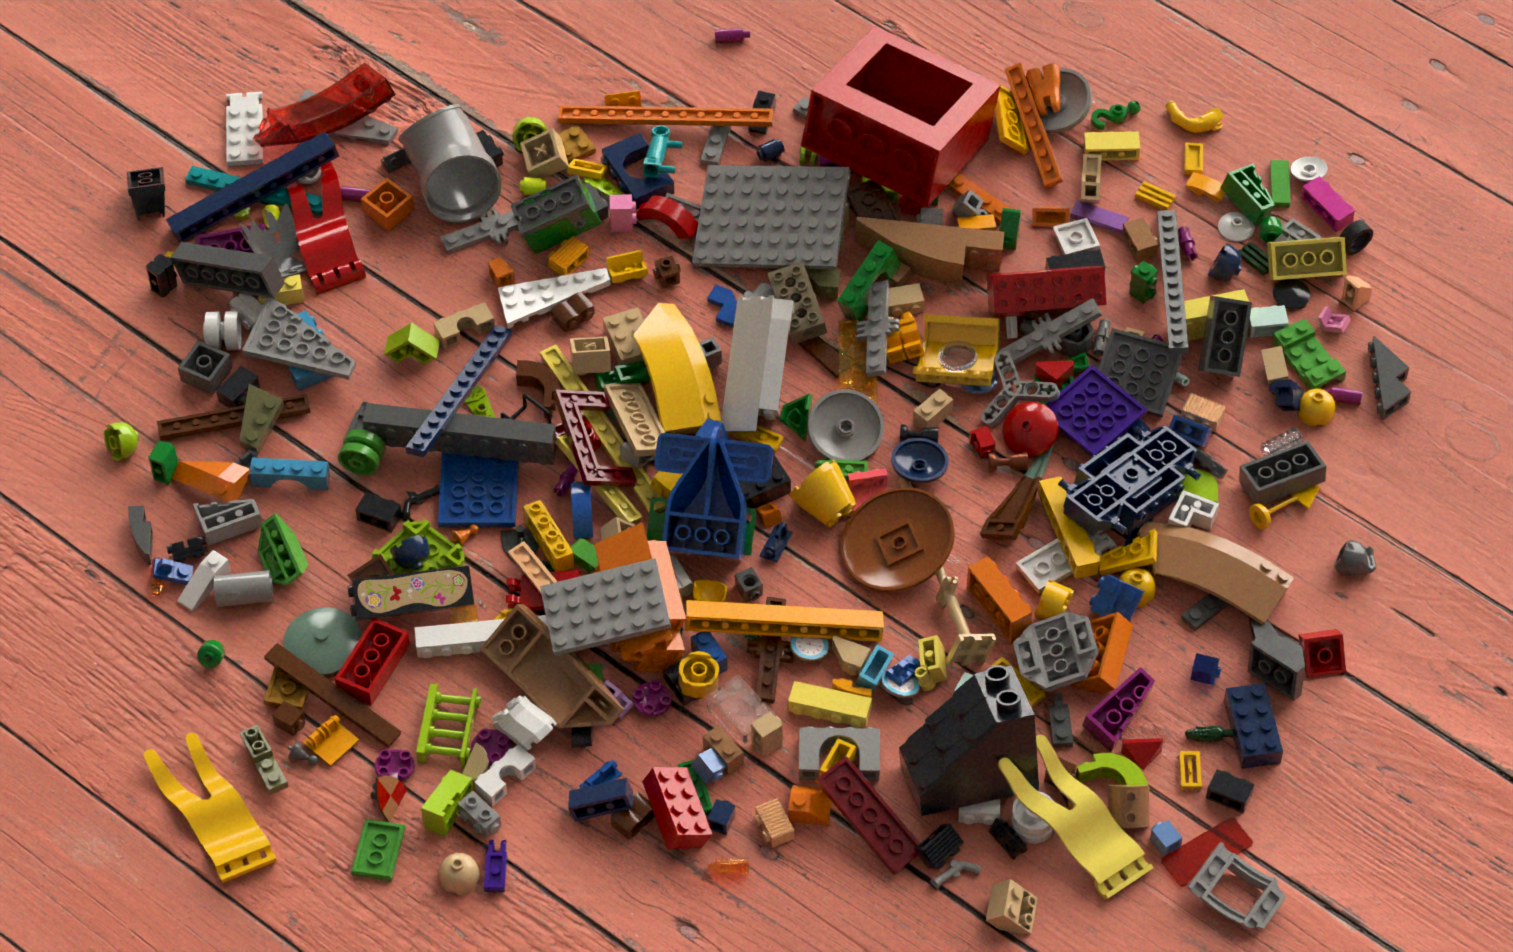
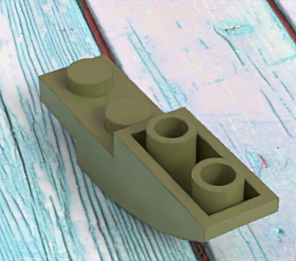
[239,725,289,795]

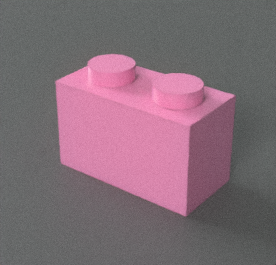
[610,194,637,232]

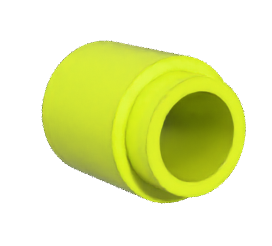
[520,177,546,196]

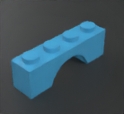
[249,457,330,490]

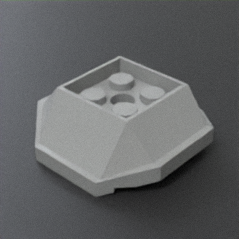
[1013,612,1098,692]

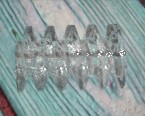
[1260,427,1303,456]

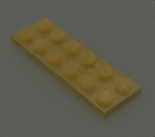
[838,321,878,406]

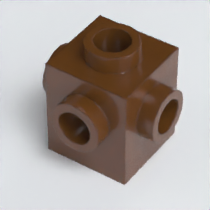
[653,256,681,288]

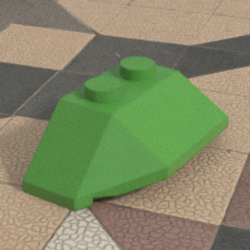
[258,513,308,585]

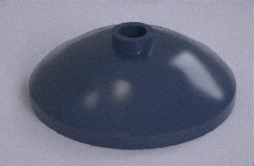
[891,438,949,483]

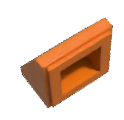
[755,502,782,527]

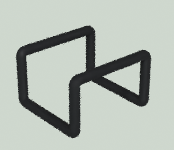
[500,393,552,424]

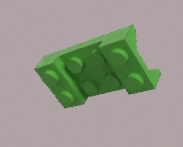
[1272,319,1346,390]

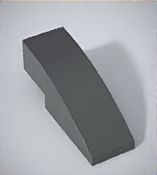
[128,506,153,564]

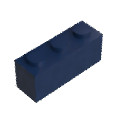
[568,778,633,822]

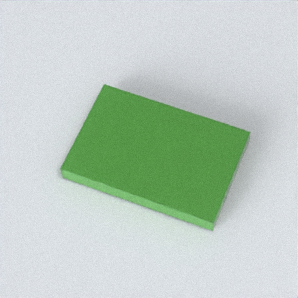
[351,819,406,882]

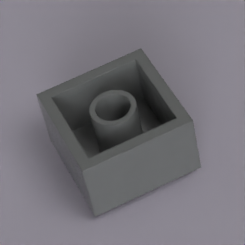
[178,341,233,395]

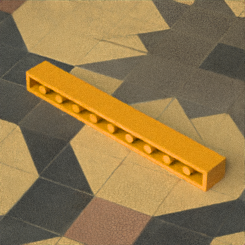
[685,600,884,642]

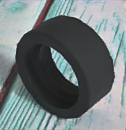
[1339,220,1373,255]

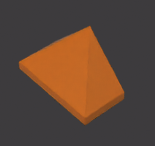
[1032,206,1069,227]

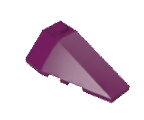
[196,224,269,253]

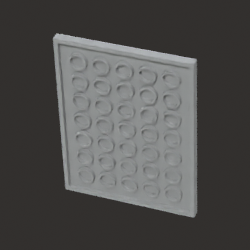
[692,165,851,269]

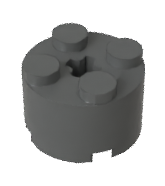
[1055,323,1093,357]

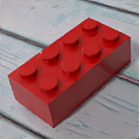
[335,618,410,706]
[642,767,713,849]

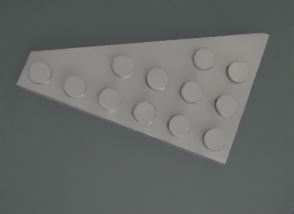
[243,298,356,380]

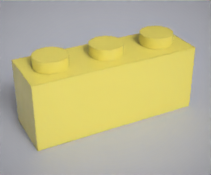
[1083,131,1140,161]

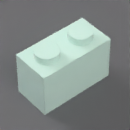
[1248,305,1289,338]

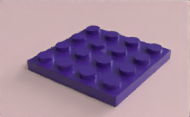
[1046,365,1148,457]

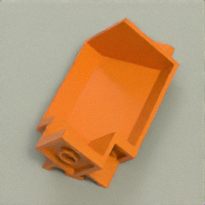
[594,522,686,672]

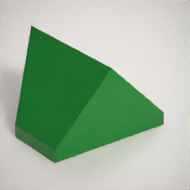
[780,393,812,441]

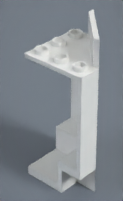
[721,295,795,432]

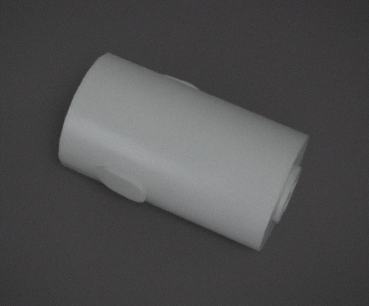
[214,570,274,608]

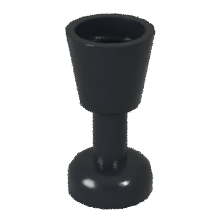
[900,424,939,443]

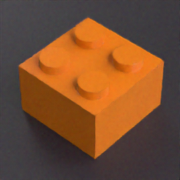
[361,178,414,231]

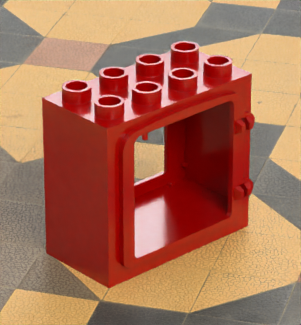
[801,26,1001,207]

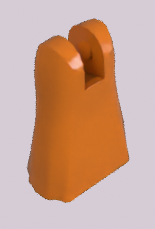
[1026,63,1061,116]

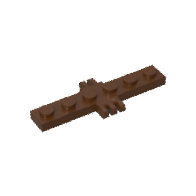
[746,597,794,704]

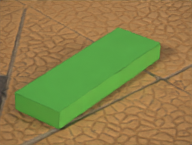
[1270,160,1291,207]

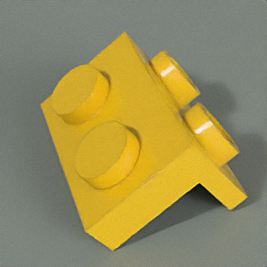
[606,250,649,283]

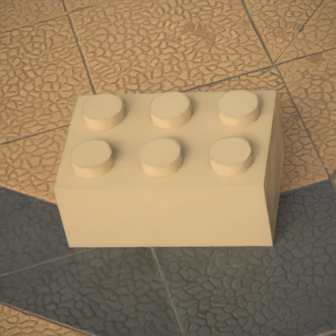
[603,307,644,365]

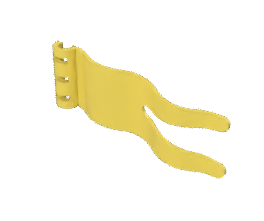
[998,735,1154,899]

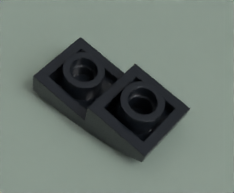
[572,726,594,748]

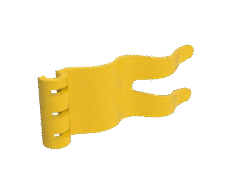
[143,733,277,883]

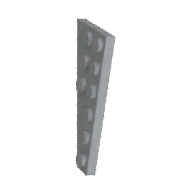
[278,89,398,145]

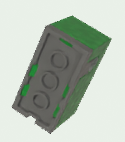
[511,175,602,254]

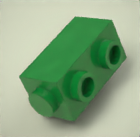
[1129,260,1158,304]

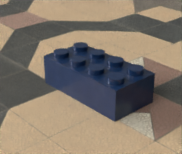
[1224,683,1283,769]

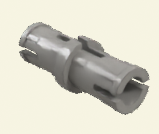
[1093,319,1111,356]

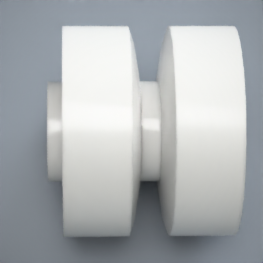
[203,311,242,351]

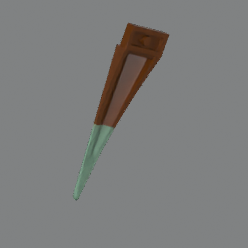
[980,431,1059,540]

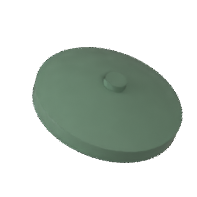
[283,607,362,678]

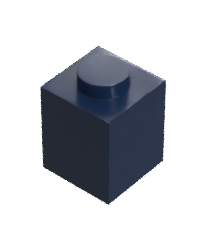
[707,799,736,835]

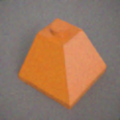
[788,785,832,826]

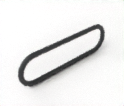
[886,360,941,388]

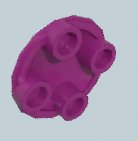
[632,680,672,717]
[471,728,510,766]
[374,749,415,782]

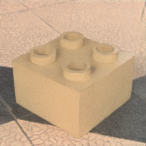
[520,128,569,179]
[570,336,611,375]

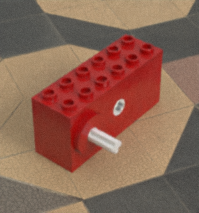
[986,266,1107,339]

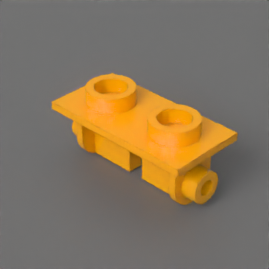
[604,90,642,107]

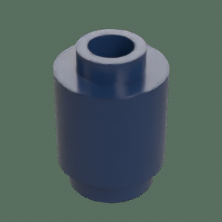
[757,139,785,162]

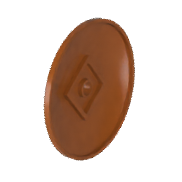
[841,487,955,592]

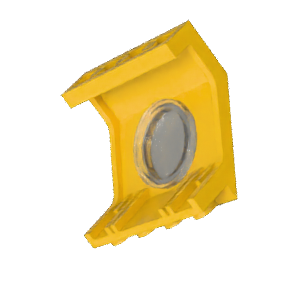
[913,314,1000,386]

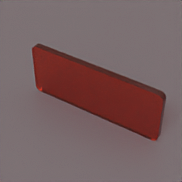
[1161,817,1253,887]

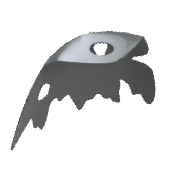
[237,204,306,277]

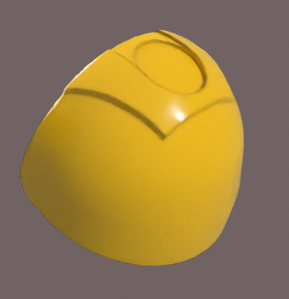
[693,579,727,602]

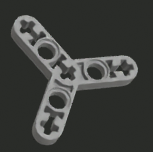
[981,351,1060,428]

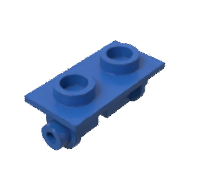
[579,760,622,788]

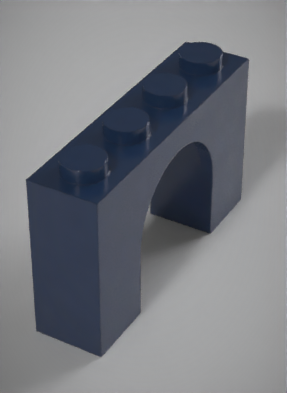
[600,133,674,210]

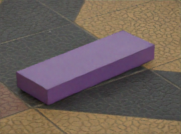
[1070,200,1129,234]

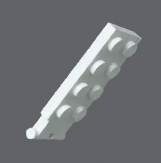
[226,92,264,166]
[1015,530,1117,594]

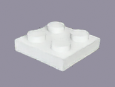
[1052,218,1100,255]

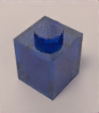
[1190,653,1222,685]

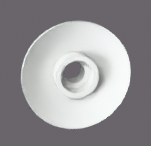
[1291,156,1328,182]
[1218,212,1255,242]

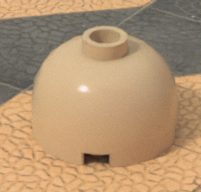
[438,853,480,895]

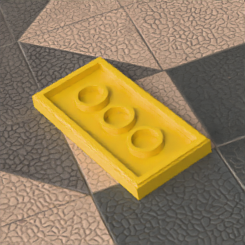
[995,85,1029,155]

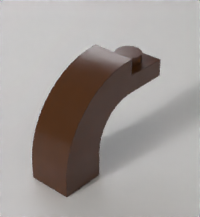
[516,360,560,418]

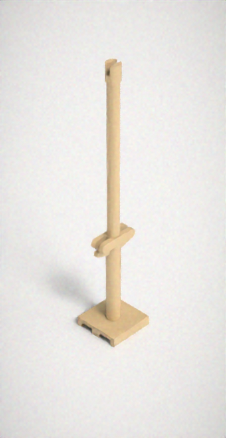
[898,477,996,666]

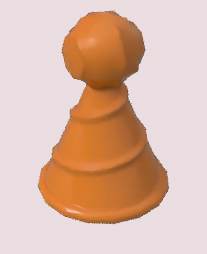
[451,524,479,547]

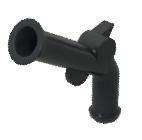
[401,485,440,519]

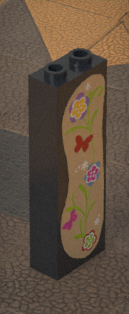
[348,566,474,621]

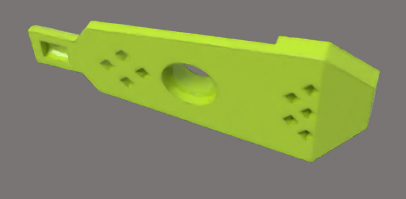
[583,176,624,197]
[464,385,496,418]

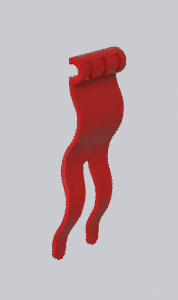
[286,161,366,295]

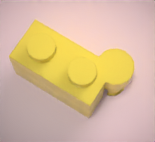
[258,274,304,305]
[915,635,947,691]

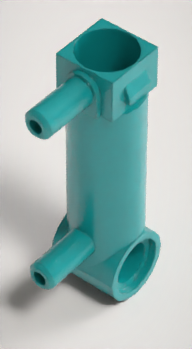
[643,126,683,178]

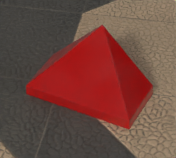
[1121,738,1163,770]

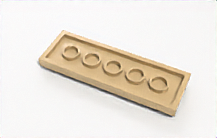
[604,383,665,457]

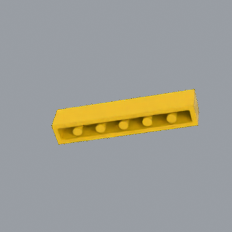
[1038,476,1101,579]

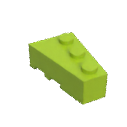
[421,770,473,837]

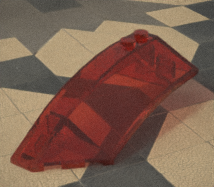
[253,62,396,147]

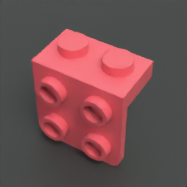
[848,469,888,513]

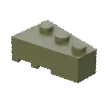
[239,384,284,455]

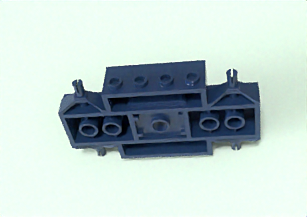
[1058,425,1201,536]

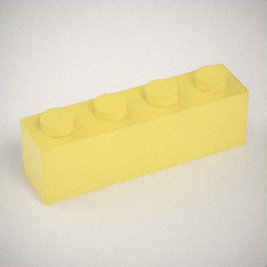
[788,681,872,728]

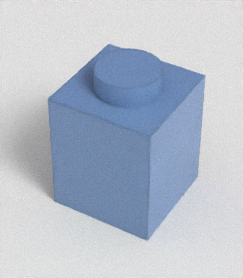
[691,748,727,784]
[1150,820,1183,857]

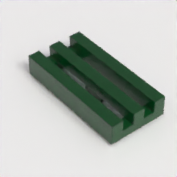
[1238,241,1269,276]

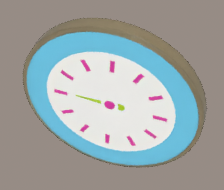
[790,637,829,662]

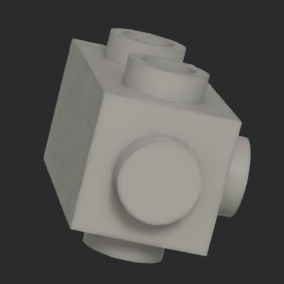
[458,791,501,838]

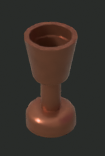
[988,452,1028,472]

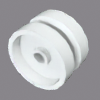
[1011,791,1054,844]

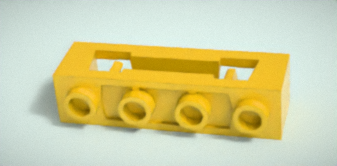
[523,500,574,572]

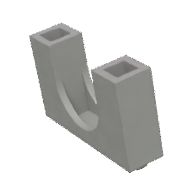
[799,726,880,781]

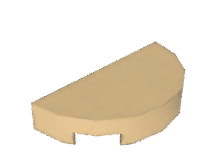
[462,743,489,780]

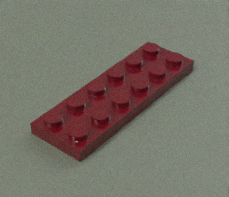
[815,756,920,875]

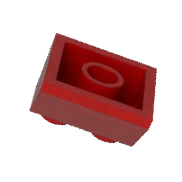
[1298,629,1346,678]

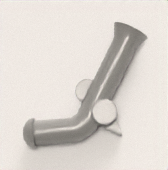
[931,859,982,889]

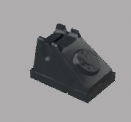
[127,167,166,221]

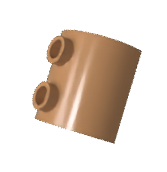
[1108,785,1149,828]

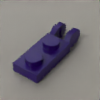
[484,840,507,892]

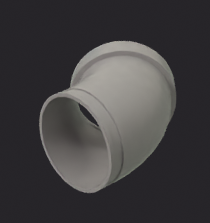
[399,104,501,223]

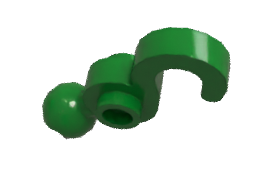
[1091,101,1141,130]

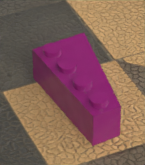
[1082,667,1155,752]

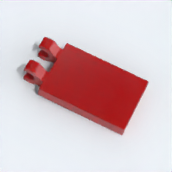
[506,570,580,611]

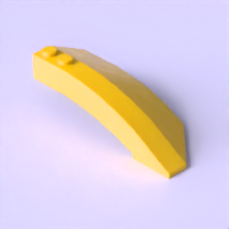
[631,303,722,434]

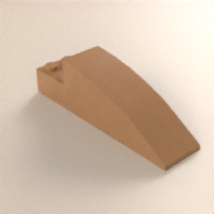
[855,217,1004,285]

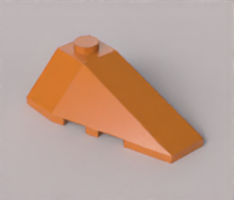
[172,461,251,502]

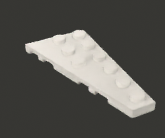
[498,268,611,329]

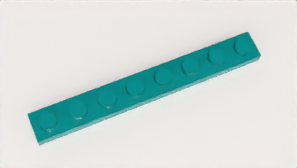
[185,166,323,216]

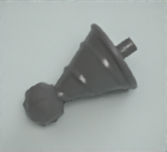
[288,741,318,766]

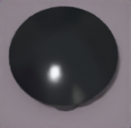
[1273,279,1310,309]

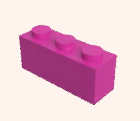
[1301,176,1355,232]

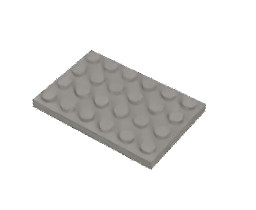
[540,558,671,656]

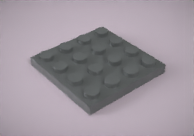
[1098,328,1183,418]

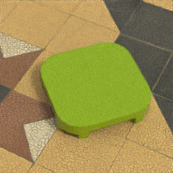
[372,519,465,575]

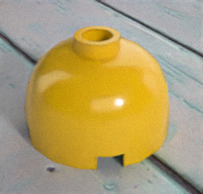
[1298,389,1335,427]
[1119,568,1156,608]

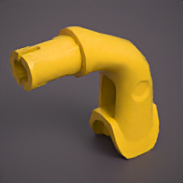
[1165,101,1223,133]

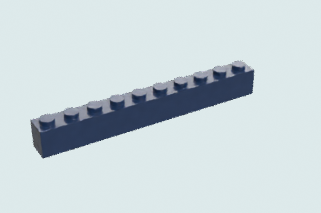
[166,132,339,243]

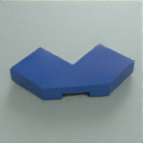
[707,284,737,328]

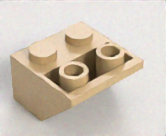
[986,879,1038,935]

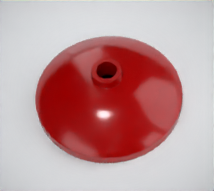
[1002,401,1059,458]

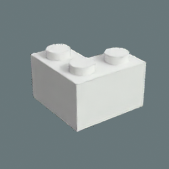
[1168,490,1219,531]

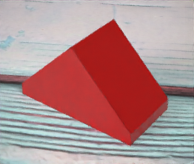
[1035,361,1074,388]

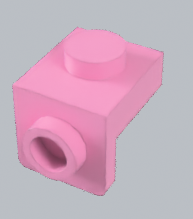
[1318,306,1351,333]

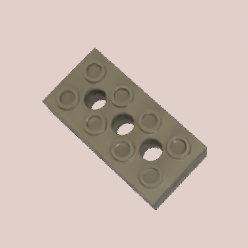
[768,261,827,345]

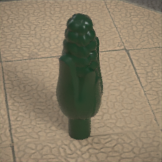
[1185,725,1233,742]

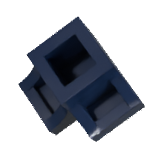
[1269,380,1304,411]

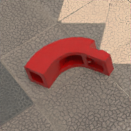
[636,196,698,239]

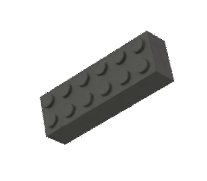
[170,242,285,298]

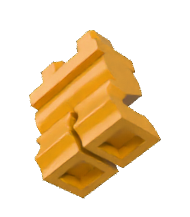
[887,312,925,364]

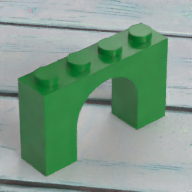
[837,240,901,324]

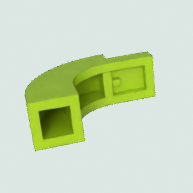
[1076,753,1148,785]

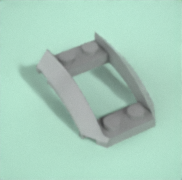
[1187,842,1285,929]

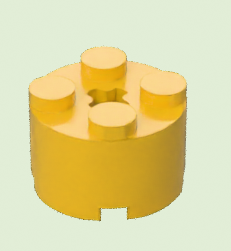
[1034,580,1074,620]
[678,651,719,698]

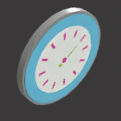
[881,671,920,698]

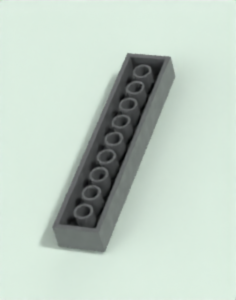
[362,403,557,465]

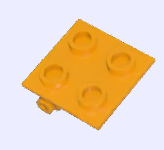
[303,715,360,766]

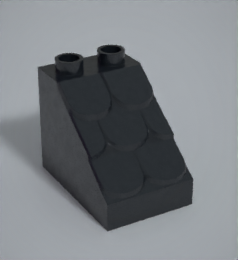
[899,665,1039,816]

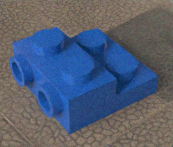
[1089,574,1145,622]

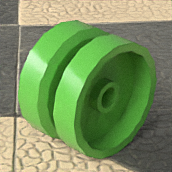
[337,429,386,475]

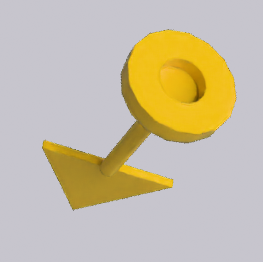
[1249,485,1321,530]

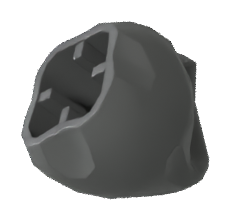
[1334,540,1376,576]

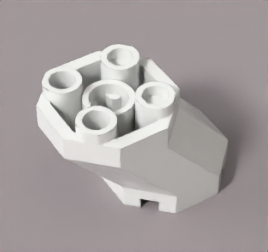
[492,695,557,751]

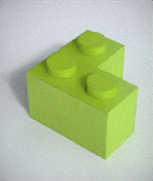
[384,323,440,365]

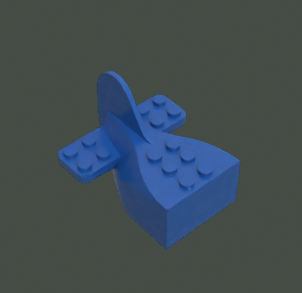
[655,427,774,559]

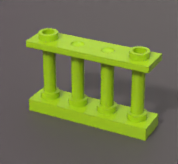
[416,683,481,767]

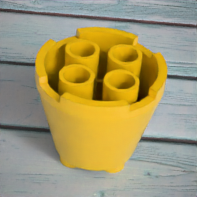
[789,459,857,529]

